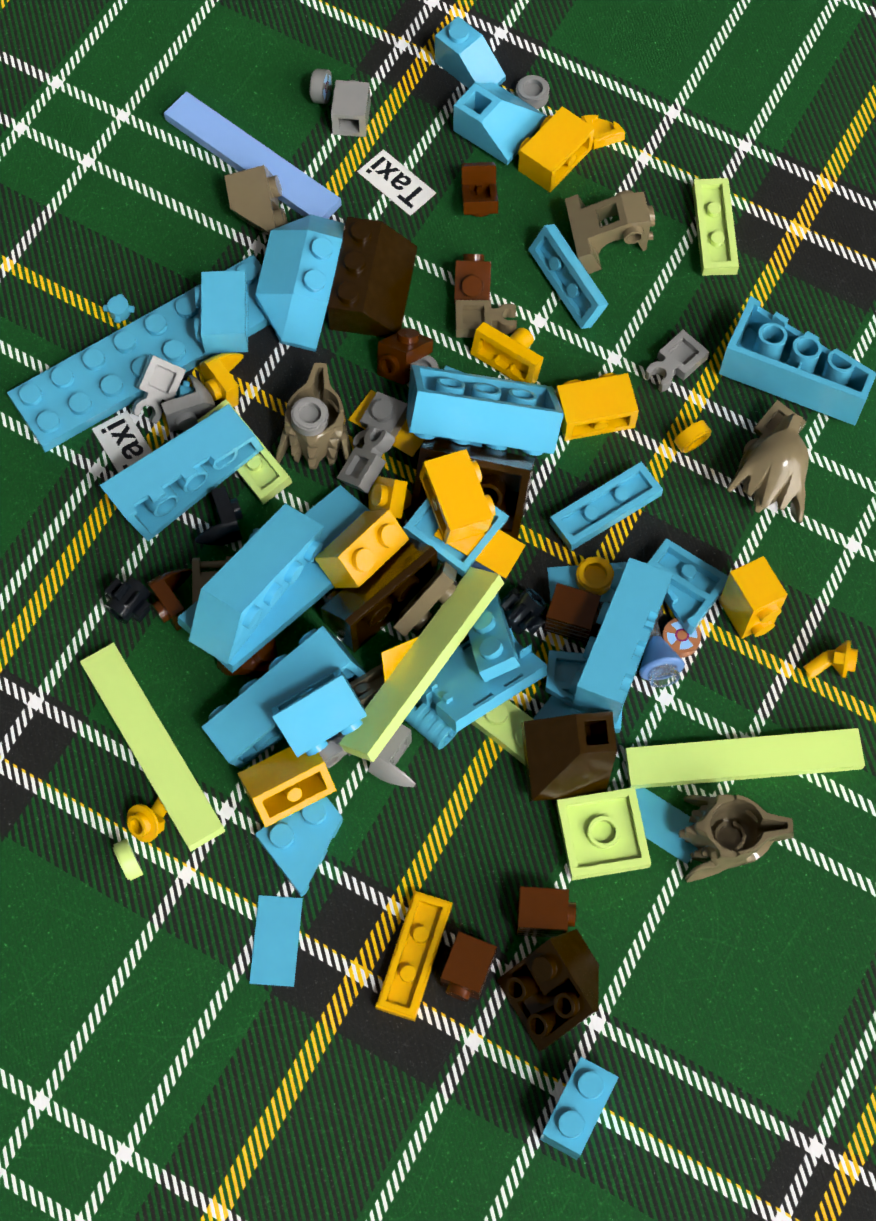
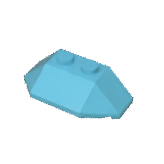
[255,214,345,352]

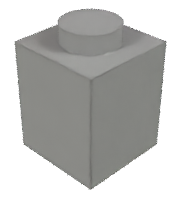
[331,80,371,137]

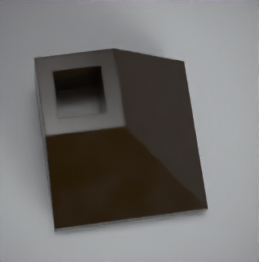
[521,712,617,802]
[497,929,599,1052]

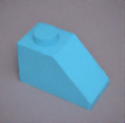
[435,16,506,89]

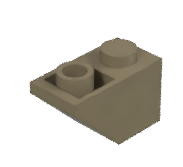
[224,165,288,237]

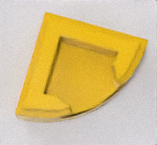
[581,115,625,150]

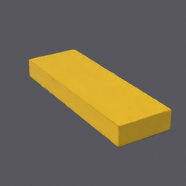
[375,890,453,1022]

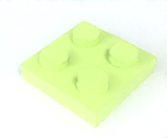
[556,787,651,881]

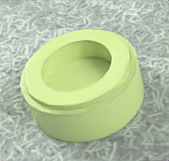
[113,838,144,881]

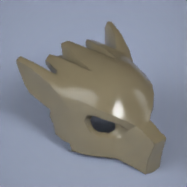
[275,362,352,469]
[727,413,809,523]
[678,794,794,883]

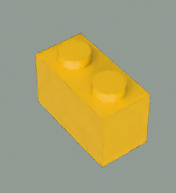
[518,106,595,192]
[556,373,639,441]
[419,449,495,544]
[314,509,409,588]
[719,556,788,639]
[237,747,337,828]

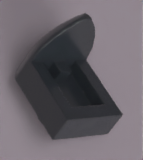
[195,486,243,545]

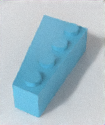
[719,296,876,426]
[99,404,264,541]
[188,503,324,665]
[569,557,673,724]
[202,626,366,769]

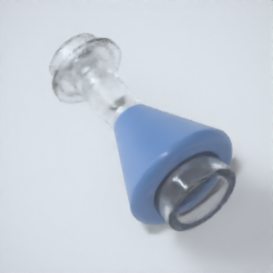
[639,608,685,688]

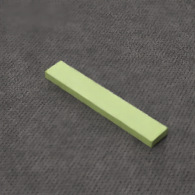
[339,567,504,762]
[80,642,225,852]
[624,728,865,789]

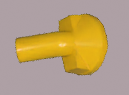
[803,640,858,679]
[127,797,167,843]

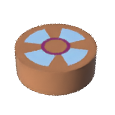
[662,618,701,658]

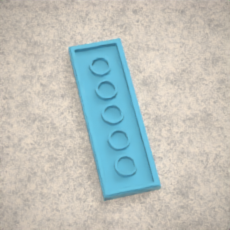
[178,485,370,673]

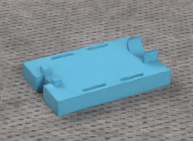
[420,627,547,732]

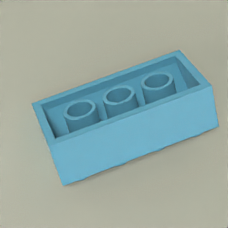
[406,365,564,456]

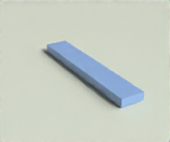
[164,91,342,219]

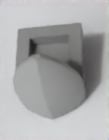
[161,375,216,433]
[368,724,416,787]

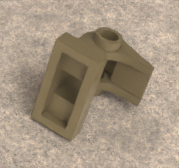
[565,190,655,274]

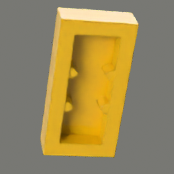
[470,322,544,384]

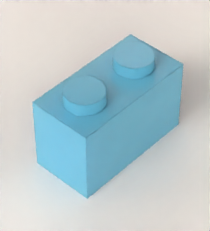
[194,270,248,353]
[271,668,367,757]
[539,1057,619,1160]

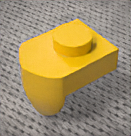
[199,352,244,407]
[368,476,412,519]

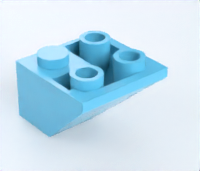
[453,82,547,165]

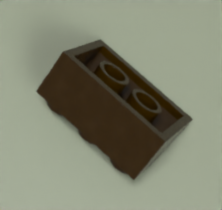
[327,217,417,338]
[409,438,536,540]
[321,537,437,653]

